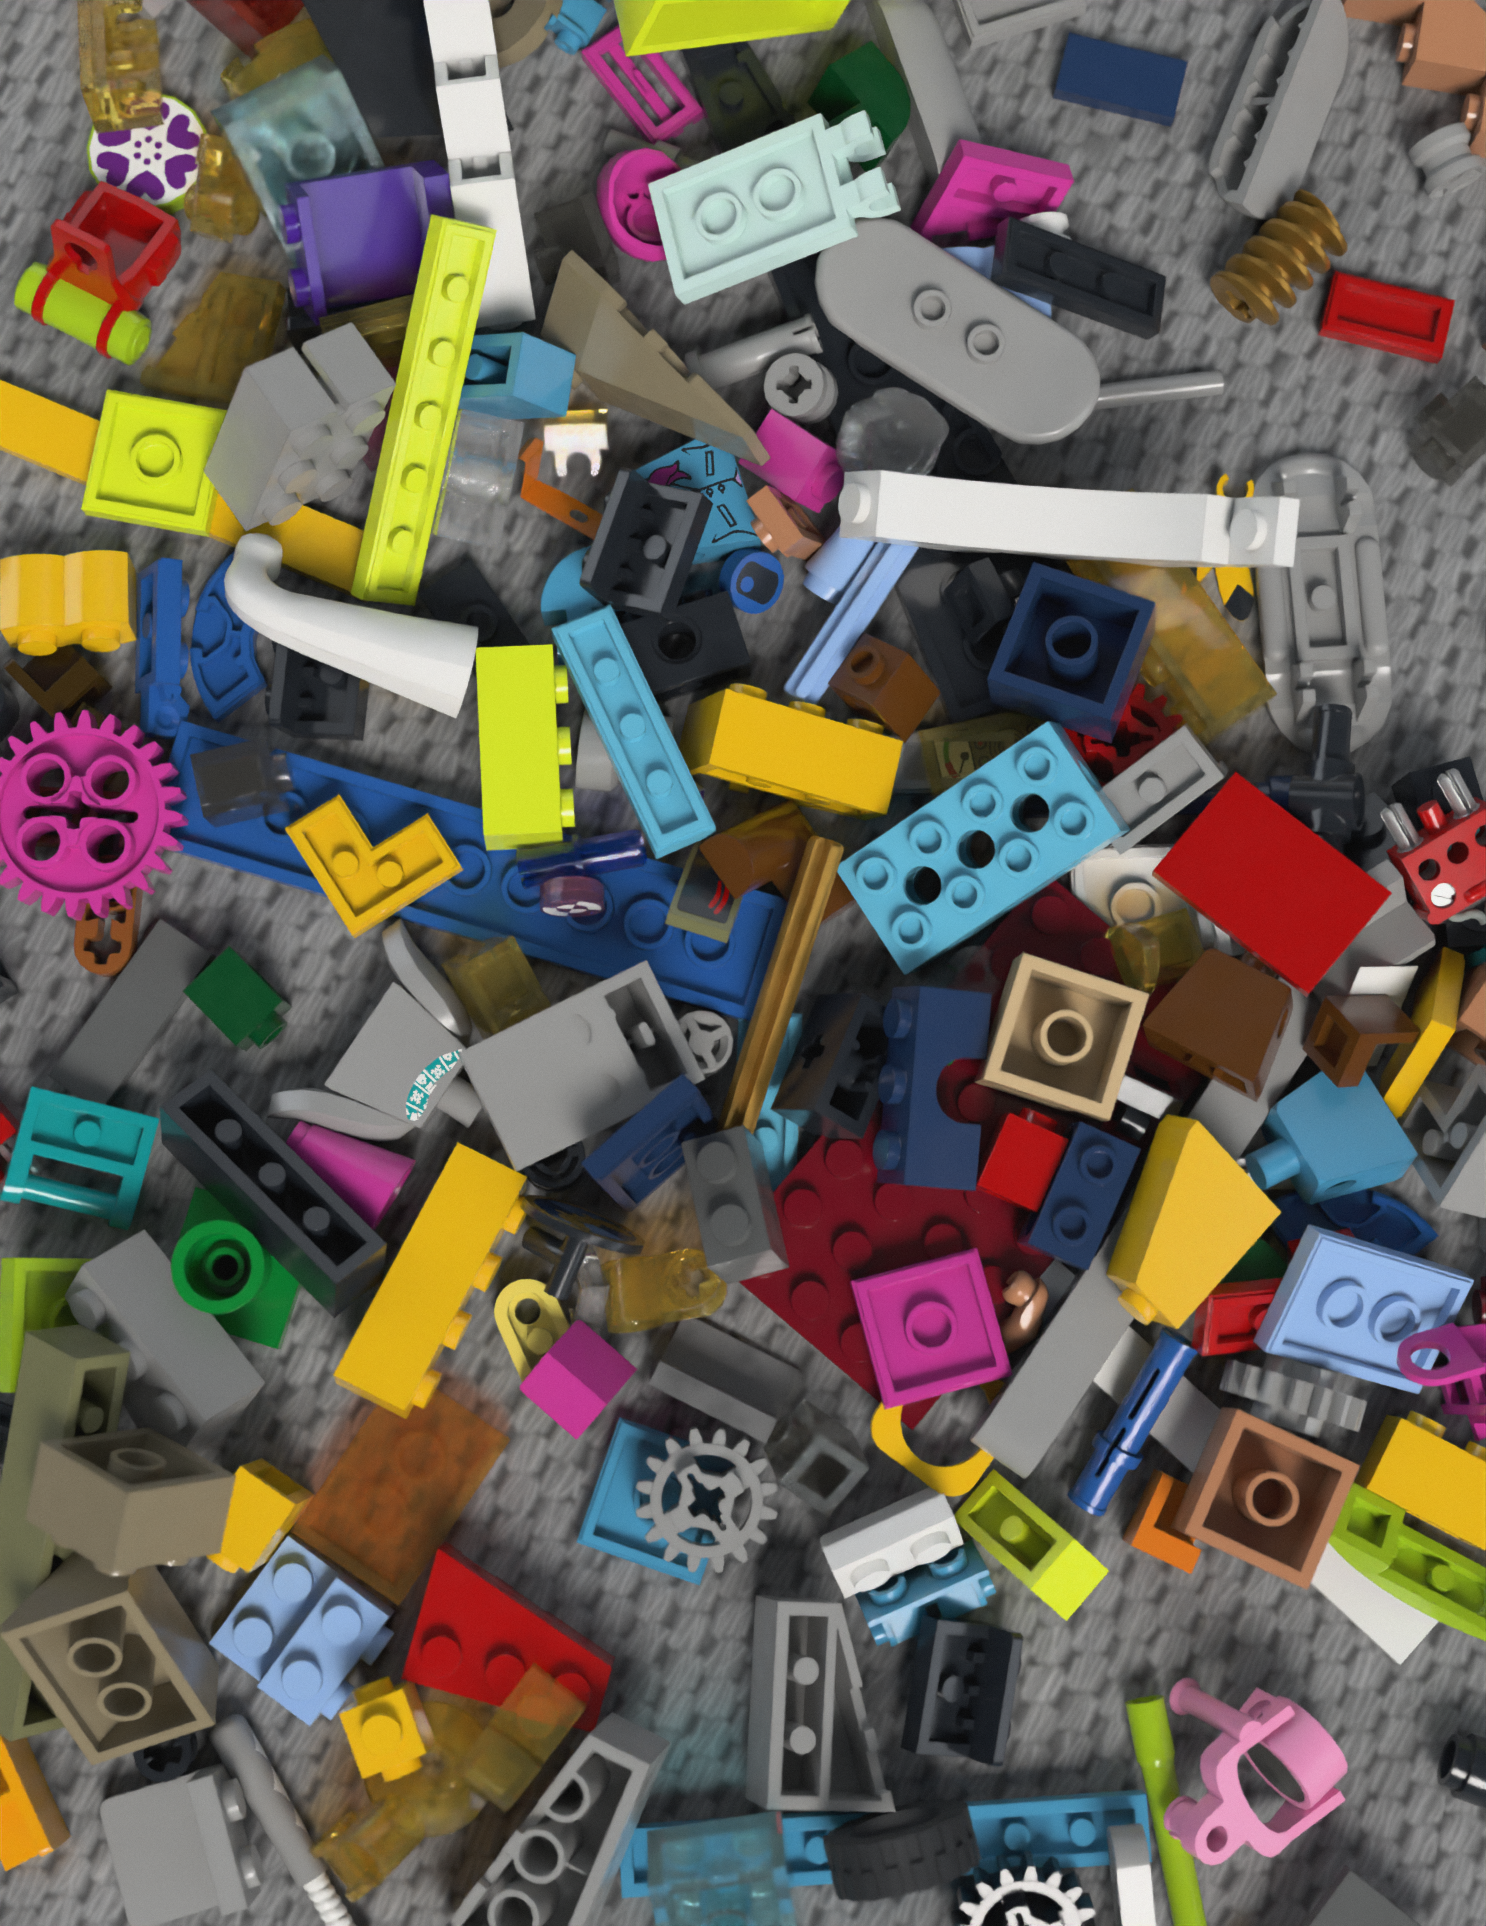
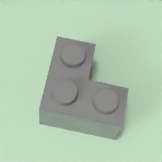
[1397,1063,1486,1218]

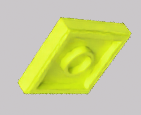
[81,389,228,537]

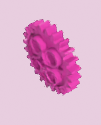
[0,710,189,921]

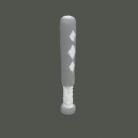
[209,1714,357,1926]

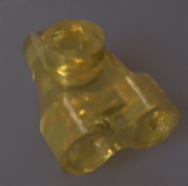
[184,134,260,243]

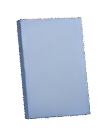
[1253,1224,1474,1394]

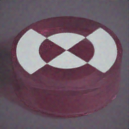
[540,876,604,917]

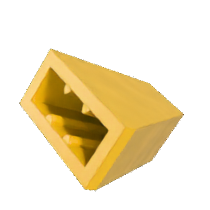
[1106,1114,1281,1329]

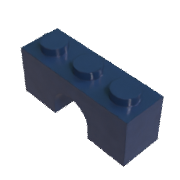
[873,986,992,1191]

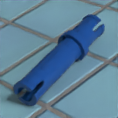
[1067,1328,1198,1517]

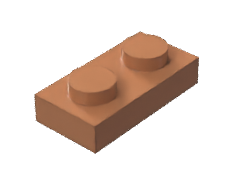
[746,485,826,561]

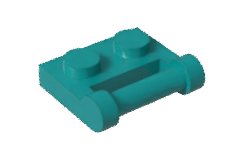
[0,1086,160,1231]

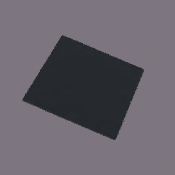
[302,0,514,138]

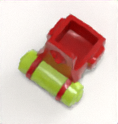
[14,181,181,366]

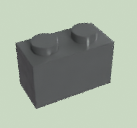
[681,1125,789,1284]

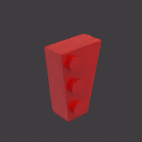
[401,1541,615,1732]

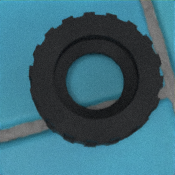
[823,1799,981,1902]

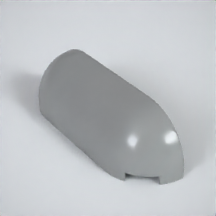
[863,0,983,189]
[1209,0,1349,220]

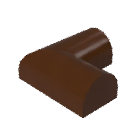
[699,799,857,926]

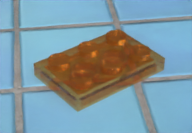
[291,1387,512,1606]

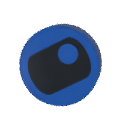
[719,548,784,614]

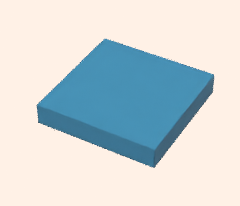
[577,1417,735,1586]

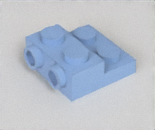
[209,1533,395,1726]

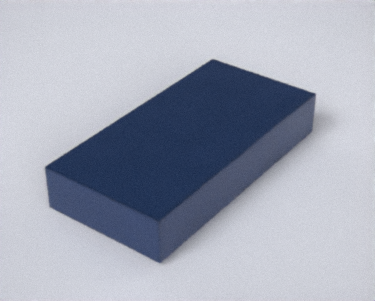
[1053,33,1188,127]

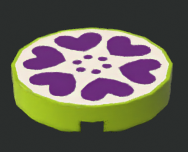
[86,92,213,215]

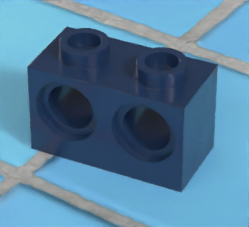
[1017,1122,1141,1270]

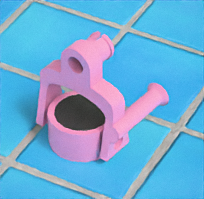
[1164,1677,1348,1865]

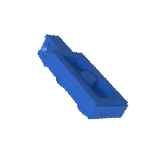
[135,557,190,740]

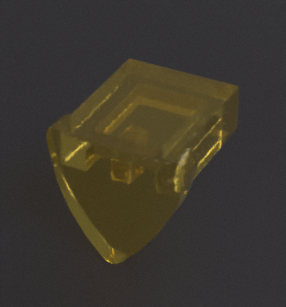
[1108,908,1204,996]

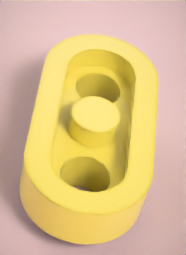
[494,1279,571,1382]

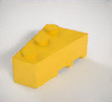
[679,683,903,820]

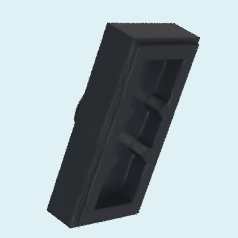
[418,559,531,679]

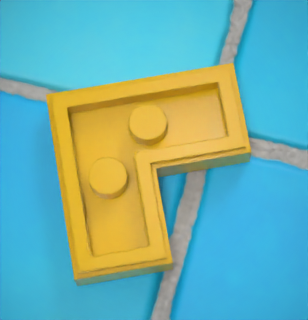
[285,795,463,938]
[1379,946,1465,1120]

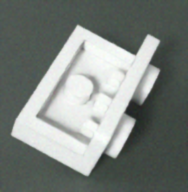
[820,1487,964,1599]

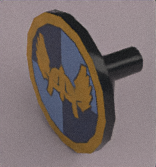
[521,1195,646,1300]

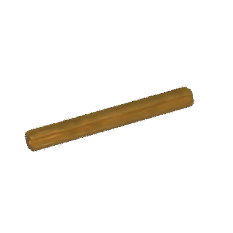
[715,836,844,1135]

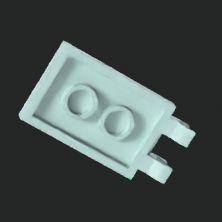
[648,110,901,305]

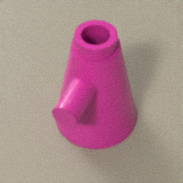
[286,1120,416,1231]

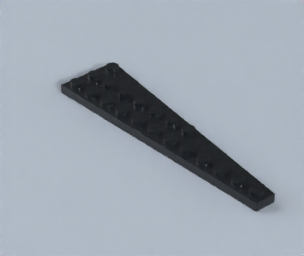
[681,41,1074,730]

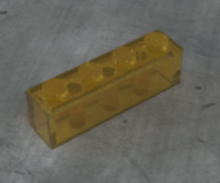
[1067,487,1277,747]

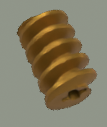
[1210,189,1347,326]

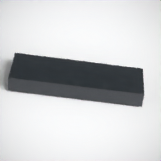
[990,216,1167,340]

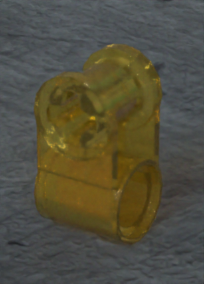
[599,1249,728,1334]
[308,1793,427,1903]

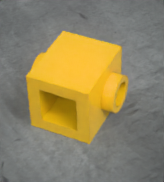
[339,1676,435,1782]

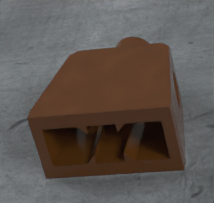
[1143,948,1294,1102]

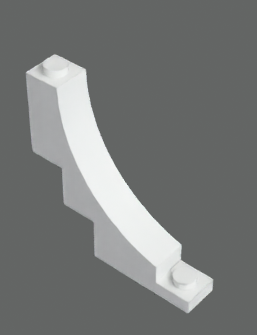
[423,0,536,330]
[838,470,1300,567]

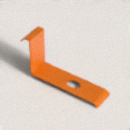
[513,437,603,540]

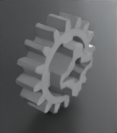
[1219,1353,1367,1438]
[635,1427,778,1573]

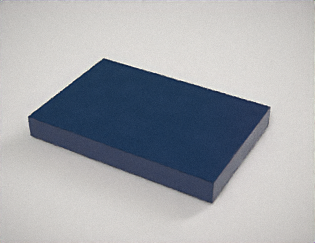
[581,1073,718,1213]

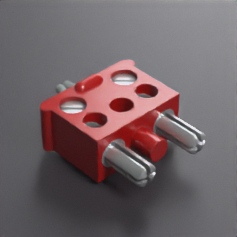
[1381,769,1486,925]

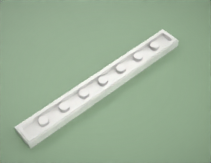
[1040,1260,1439,1665]

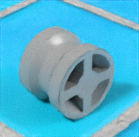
[1408,122,1486,199]
[764,353,838,425]
[677,1010,733,1078]

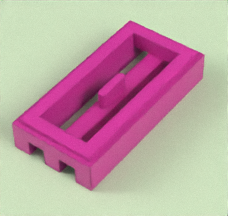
[581,25,703,145]

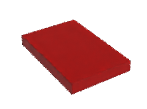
[1152,772,1392,997]

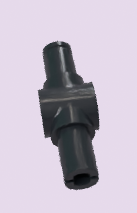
[1288,704,1365,854]

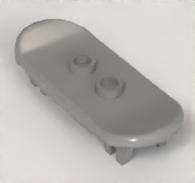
[814,217,1100,445]
[1253,453,1392,754]

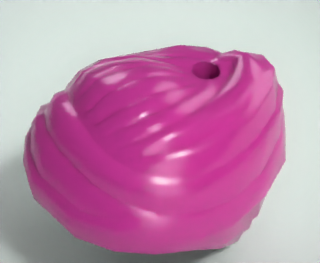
[596,148,682,262]

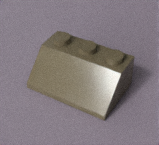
[0,1552,219,1765]

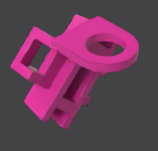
[1396,1322,1486,1441]

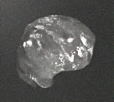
[835,387,949,476]

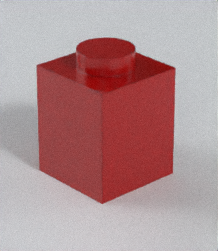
[976,1107,1069,1212]

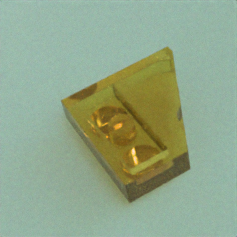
[139,272,287,404]

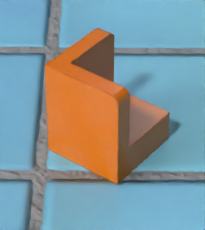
[1122,1469,1202,1574]

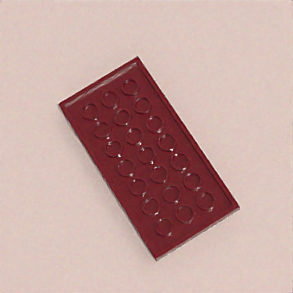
[738,880,1207,1431]

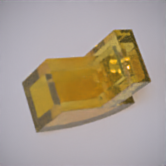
[451,1663,587,1813]

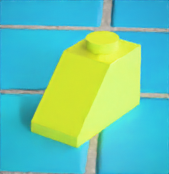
[954,1469,1109,1621]

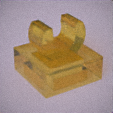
[544,409,609,477]

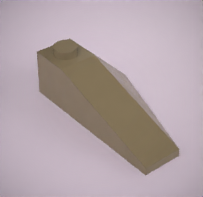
[540,250,771,466]

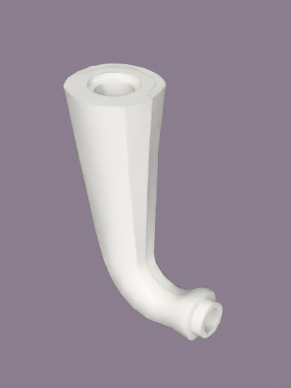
[224,533,478,718]

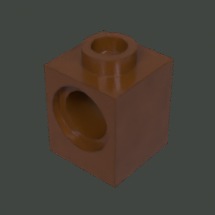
[828,633,941,743]

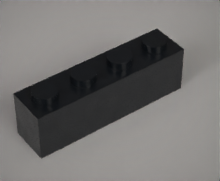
[160,1069,387,1318]

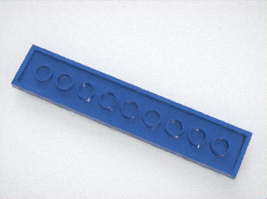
[166,720,788,1022]

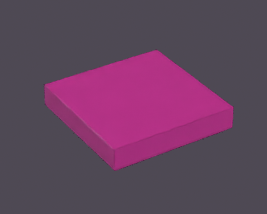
[850,1248,1013,1410]

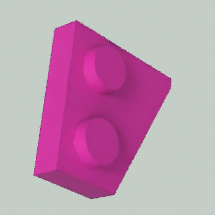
[910,139,1074,242]

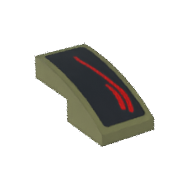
[665,833,743,943]

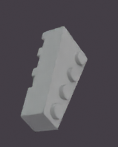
[445,1712,671,1926]

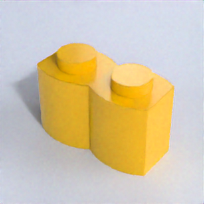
[0,550,137,656]

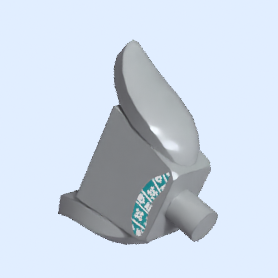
[267,917,483,1143]

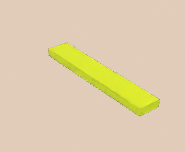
[351,214,497,606]

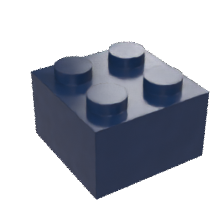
[987,562,1156,743]

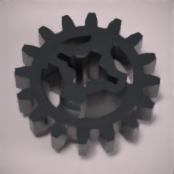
[950,1851,1096,1926]

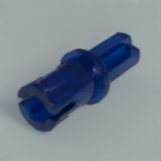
[516,829,647,890]

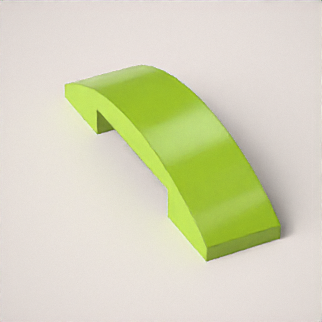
[1328,1482,1486,1641]

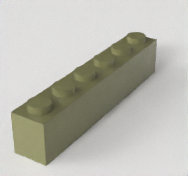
[0,1325,131,1742]

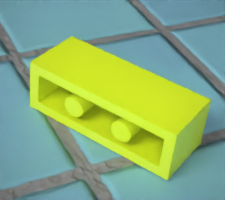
[476,644,575,851]

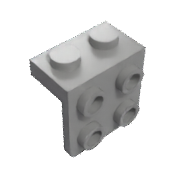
[100,1762,264,1926]

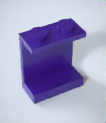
[278,160,454,326]

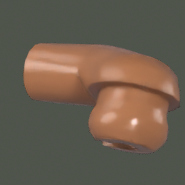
[998,1270,1049,1355]

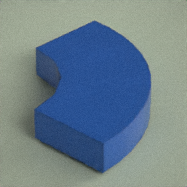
[190,551,268,723]
[1268,1189,1439,1256]

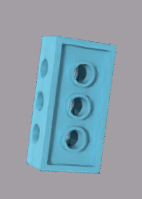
[837,721,1130,975]

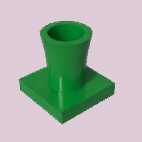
[171,1187,302,1349]

